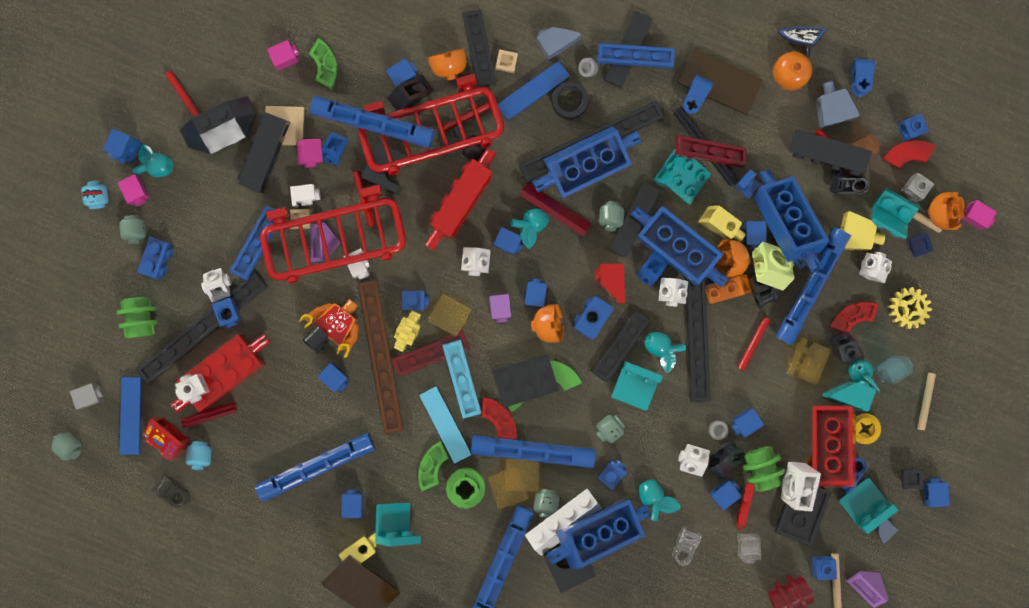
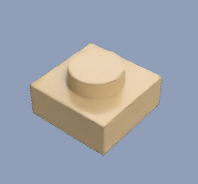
[495,50,518,73]
[290,209,311,229]

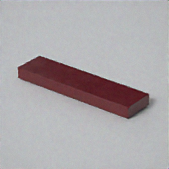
[675,135,746,168]
[519,182,592,236]
[392,331,470,377]

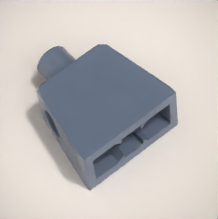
[816,81,860,129]

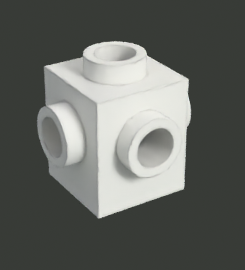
[461,247,490,276]
[859,251,892,283]
[201,268,232,302]
[658,278,688,307]
[175,374,210,404]
[678,444,710,477]

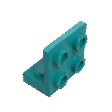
[653,149,711,204]
[871,187,919,239]
[611,362,663,411]
[838,478,898,534]
[375,503,421,546]

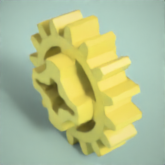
[888,287,932,329]
[394,311,421,352]

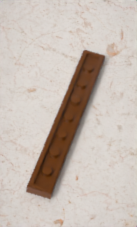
[358,280,404,434]

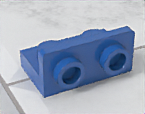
[137,237,174,280]

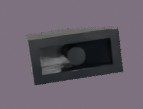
[387,75,433,111]

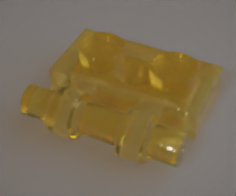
[786,337,831,385]

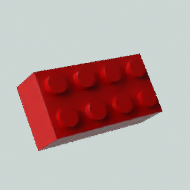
[812,406,856,487]

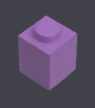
[489,294,511,323]

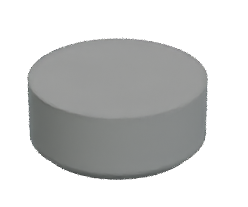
[578,58,598,77]
[708,420,729,440]

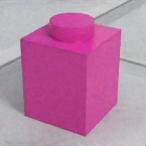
[267,40,299,71]
[296,139,323,168]
[118,174,150,206]
[961,200,997,230]

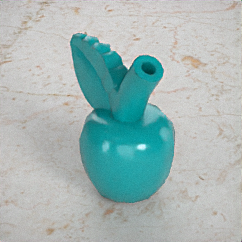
[132,144,173,178]
[510,208,549,249]
[645,332,686,373]
[848,358,880,392]
[639,479,681,522]

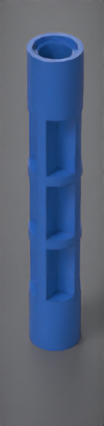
[310,96,435,148]
[776,227,852,345]
[255,432,375,502]
[471,435,596,468]
[473,505,534,608]

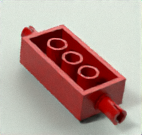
[424,148,497,251]
[170,333,271,413]

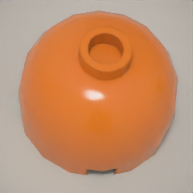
[428,48,467,81]
[772,51,813,91]
[928,192,965,230]
[715,239,751,278]
[531,304,564,343]

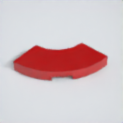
[882,140,936,169]
[829,302,879,333]
[481,397,517,440]
[735,483,755,530]

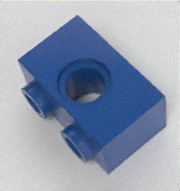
[103,129,142,164]
[572,296,614,341]

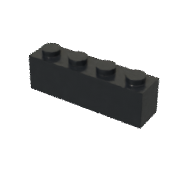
[237,112,291,193]
[788,130,872,176]

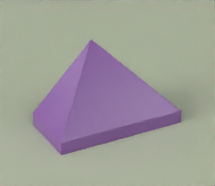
[310,222,340,262]
[846,571,888,608]

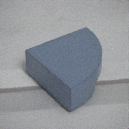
[878,519,898,544]

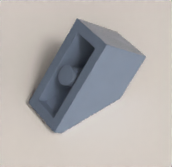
[536,27,581,61]

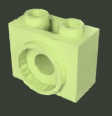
[752,242,794,290]

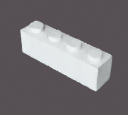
[525,489,602,556]

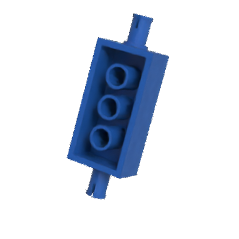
[532,126,642,198]
[754,169,829,273]
[631,206,729,288]
[547,500,651,569]

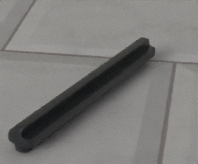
[674,107,738,186]

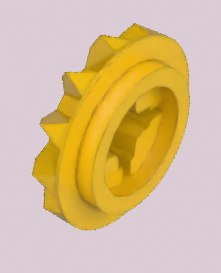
[856,413,881,444]

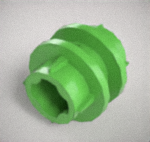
[117,297,159,338]
[743,446,786,491]
[446,468,485,508]

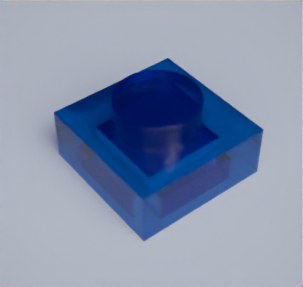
[907,233,934,257]

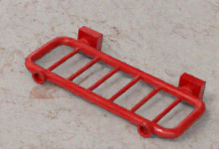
[358,74,504,175]
[260,185,406,284]

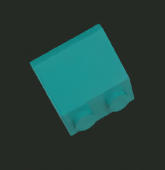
[822,380,876,412]

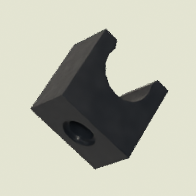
[361,142,413,196]
[543,551,596,593]

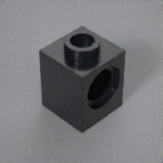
[830,331,861,364]

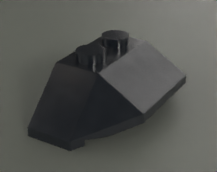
[180,96,256,155]

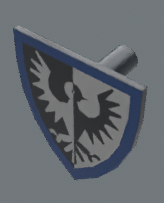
[778,27,827,57]

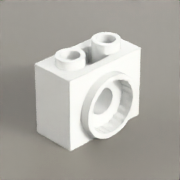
[780,462,821,511]

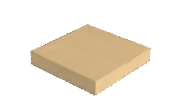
[266,106,305,146]

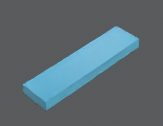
[442,339,481,419]
[419,386,471,464]

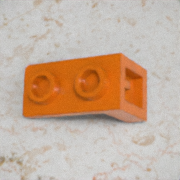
[706,274,752,304]

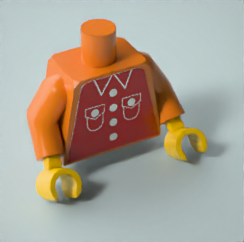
[299,299,359,358]

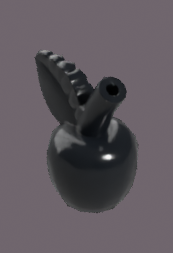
[443,126,487,161]

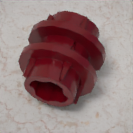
[767,575,815,608]

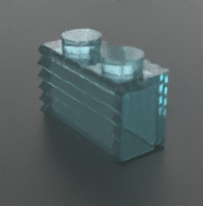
[874,356,914,384]

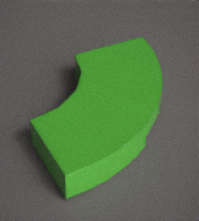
[309,38,338,90]
[550,360,582,391]
[418,441,449,491]

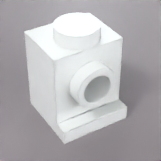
[290,184,321,208]
[343,248,370,280]

